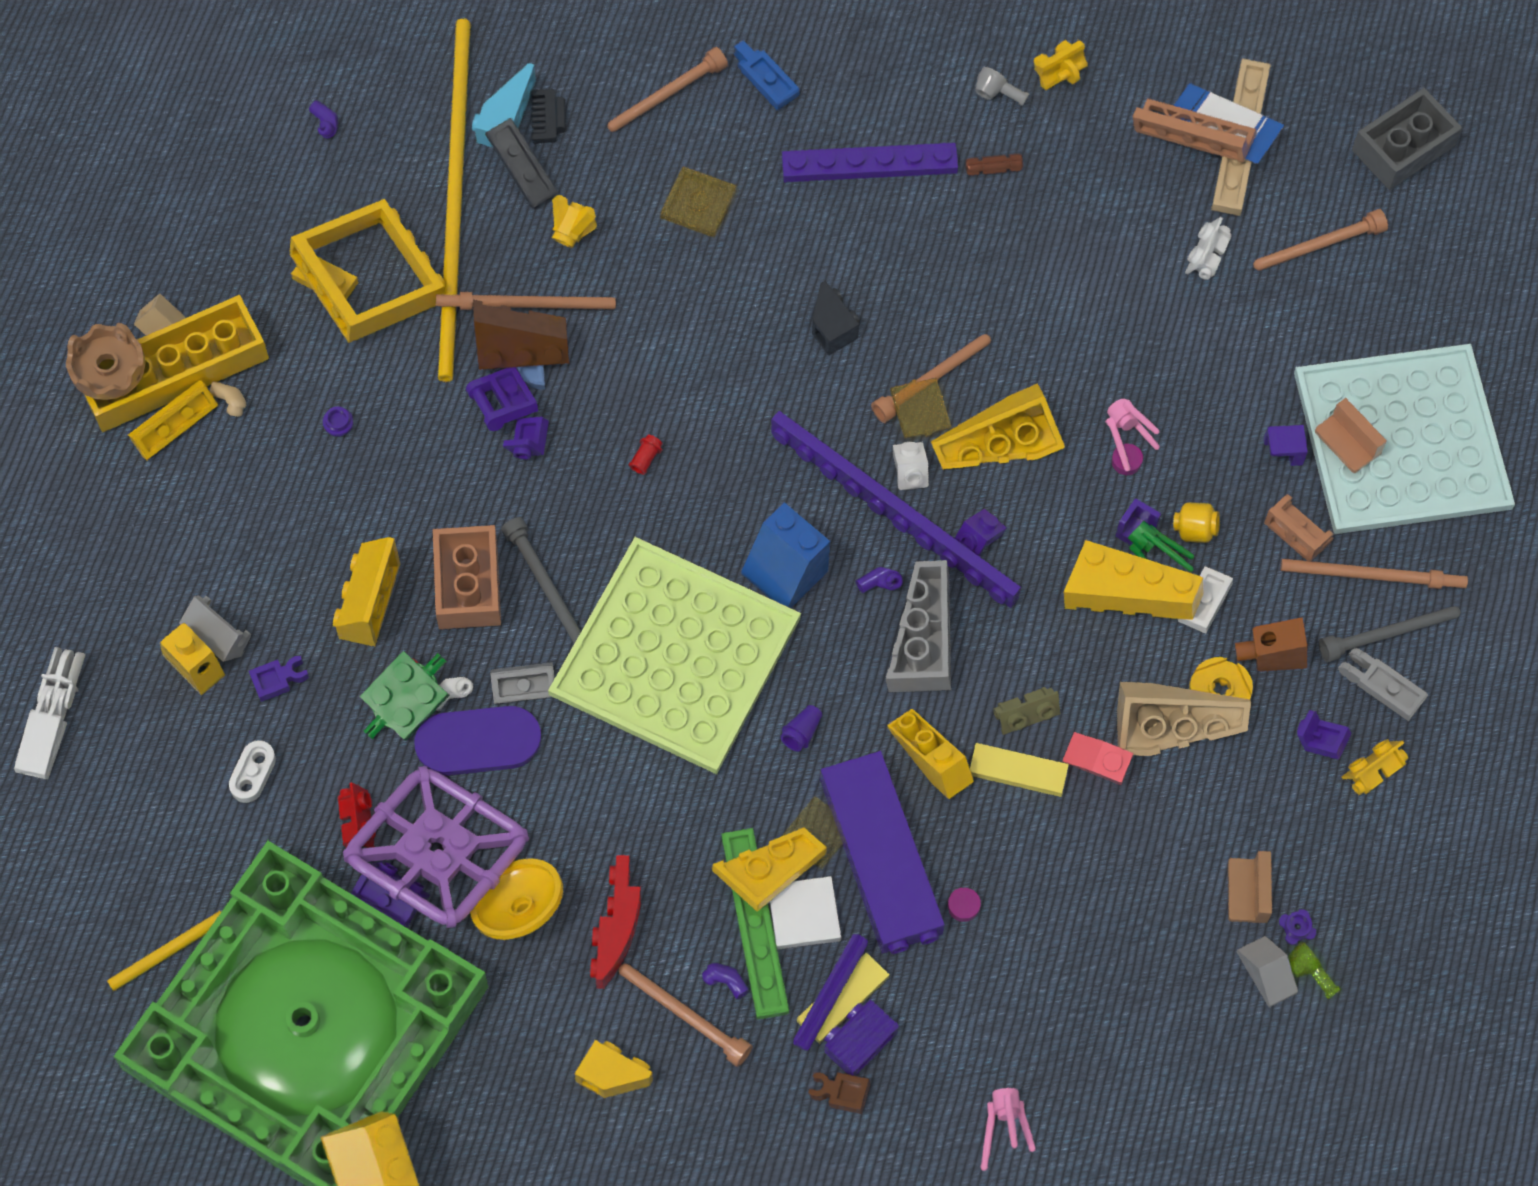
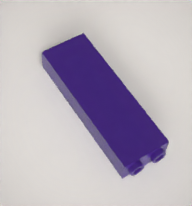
[820,751,945,954]

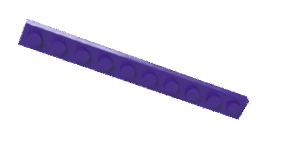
[771,411,1021,608]

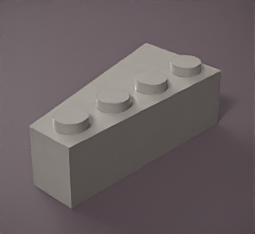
[886,560,951,692]

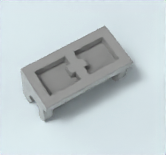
[179,595,251,662]

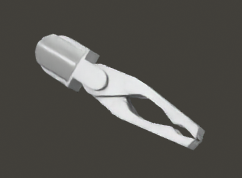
[14,647,85,780]

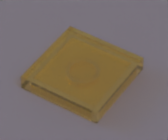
[660,166,737,237]

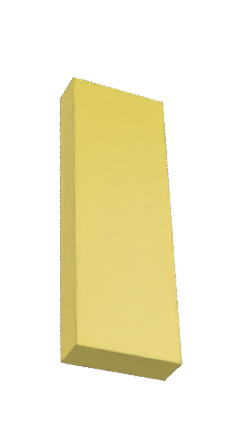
[970,743,1069,797]
[797,952,889,1044]

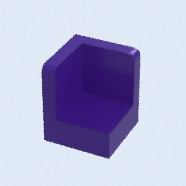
[1263,425,1308,466]
[1115,498,1161,551]

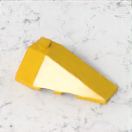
[931,383,1065,469]

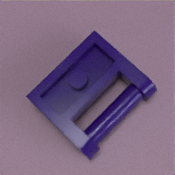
[466,367,538,431]

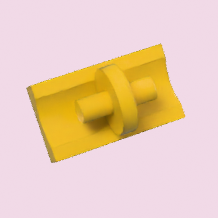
[1033,40,1087,90]

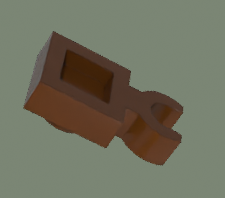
[808,1072,871,1114]

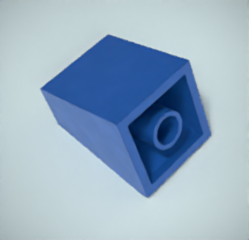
[741,502,830,608]

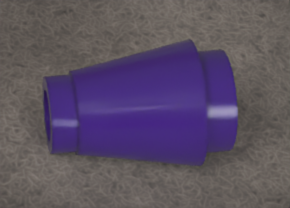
[780,705,823,752]

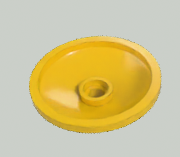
[470,859,563,940]

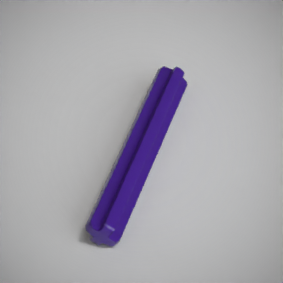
[793,934,868,1051]

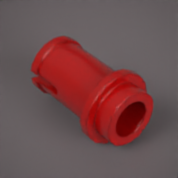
[628,434,663,475]

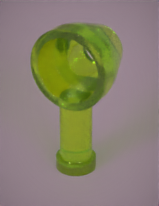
[1288,941,1341,999]

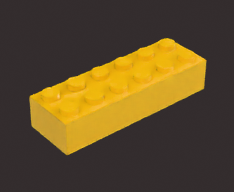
[84,295,269,433]

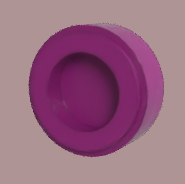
[1112,444,1143,475]
[948,888,981,922]

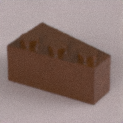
[473,300,569,370]

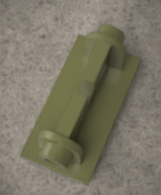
[993,687,1060,735]

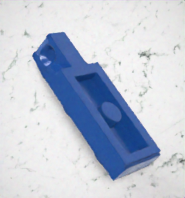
[734,40,800,111]

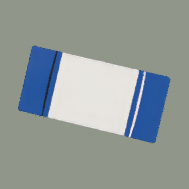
[1169,84,1284,164]

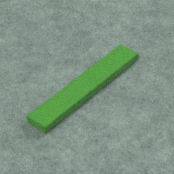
[721,828,789,1020]

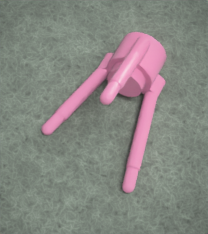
[1105,399,1160,472]
[981,1088,1036,1171]

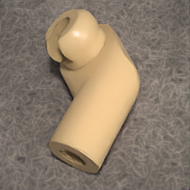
[210,381,246,417]

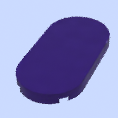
[414,706,542,776]

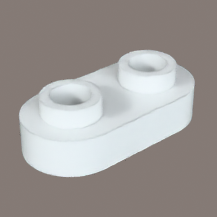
[229,741,276,803]

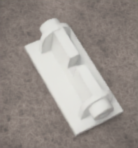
[1185,217,1231,280]

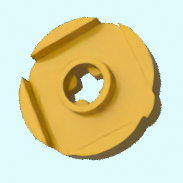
[1189,657,1253,700]

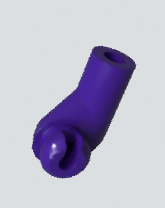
[309,100,338,138]
[855,567,903,593]
[702,962,750,1000]

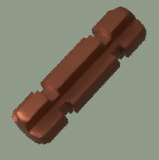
[965,153,1023,175]

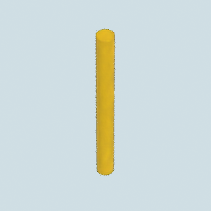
[107,911,221,991]

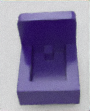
[503,417,549,460]
[954,509,1007,557]
[1297,710,1352,760]

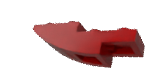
[590,855,641,989]

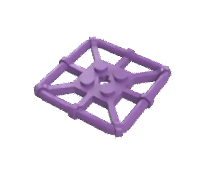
[343,766,529,928]

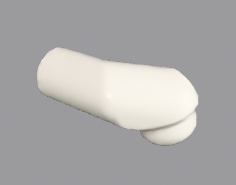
[436,677,473,711]

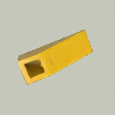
[887,709,974,799]

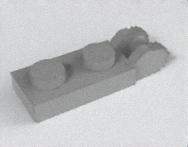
[1338,648,1428,721]

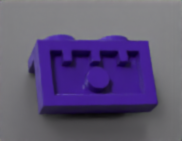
[351,861,430,928]

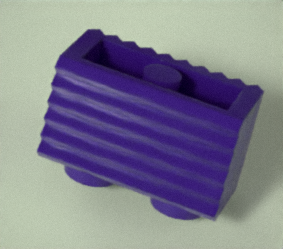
[824,999,899,1076]

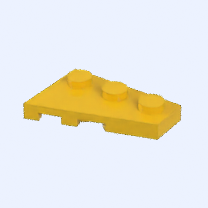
[712,828,827,912]

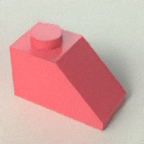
[1062,732,1133,785]

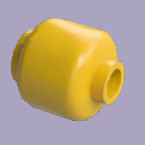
[1173,502,1220,543]

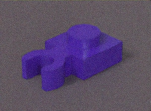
[249,656,309,702]

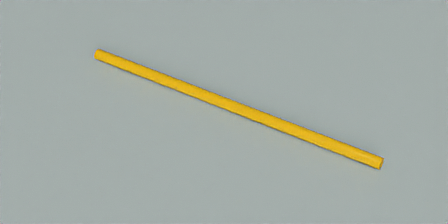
[438,19,470,382]

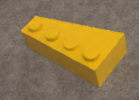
[1063,540,1204,620]

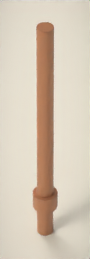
[436,292,615,310]
[1280,559,1468,589]

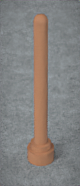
[608,47,728,132]
[1253,209,1388,270]
[871,334,991,423]
[619,964,753,1067]

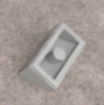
[490,662,555,704]

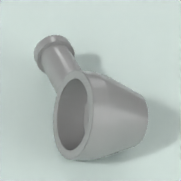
[975,67,1029,106]

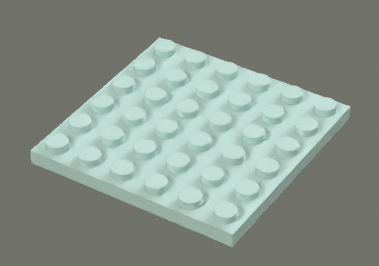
[1294,344,1515,534]

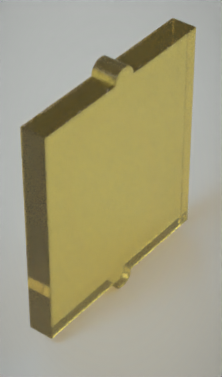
[890,378,951,439]
[782,796,843,870]

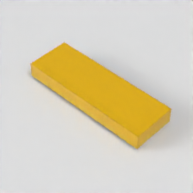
[128,380,218,460]

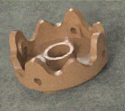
[66,323,145,400]

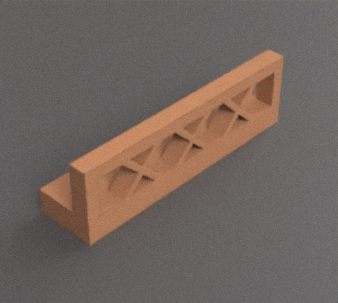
[1133,98,1256,162]

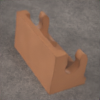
[1264,494,1334,561]

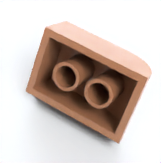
[433,525,501,629]

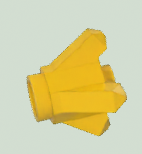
[552,195,597,248]

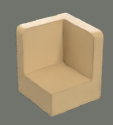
[134,294,185,335]

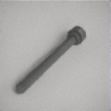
[501,517,581,644]
[1319,606,1461,663]

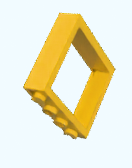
[290,199,446,343]

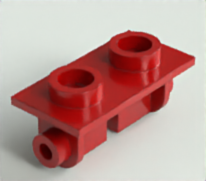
[337,782,376,848]

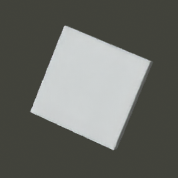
[770,876,841,949]

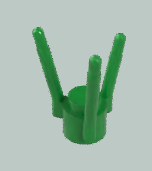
[1128,520,1194,572]

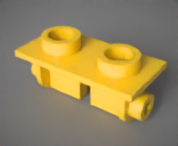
[1341,739,1408,795]

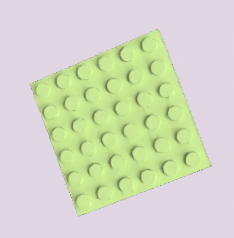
[548,537,801,774]

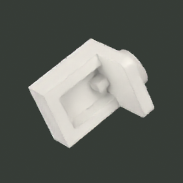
[893,442,928,490]

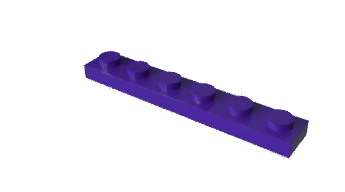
[782,143,958,182]

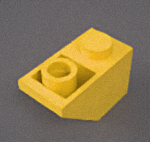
[575,1040,653,1098]

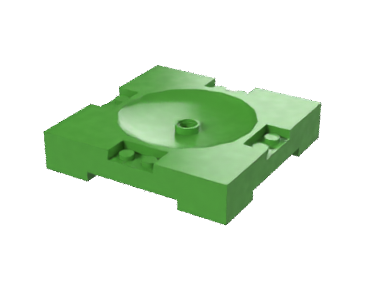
[113,841,489,1186]

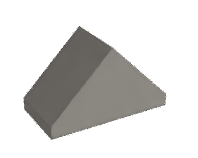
[1236,936,1298,1008]

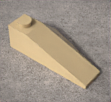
[1117,682,1251,756]

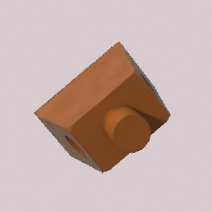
[1235,617,1307,672]

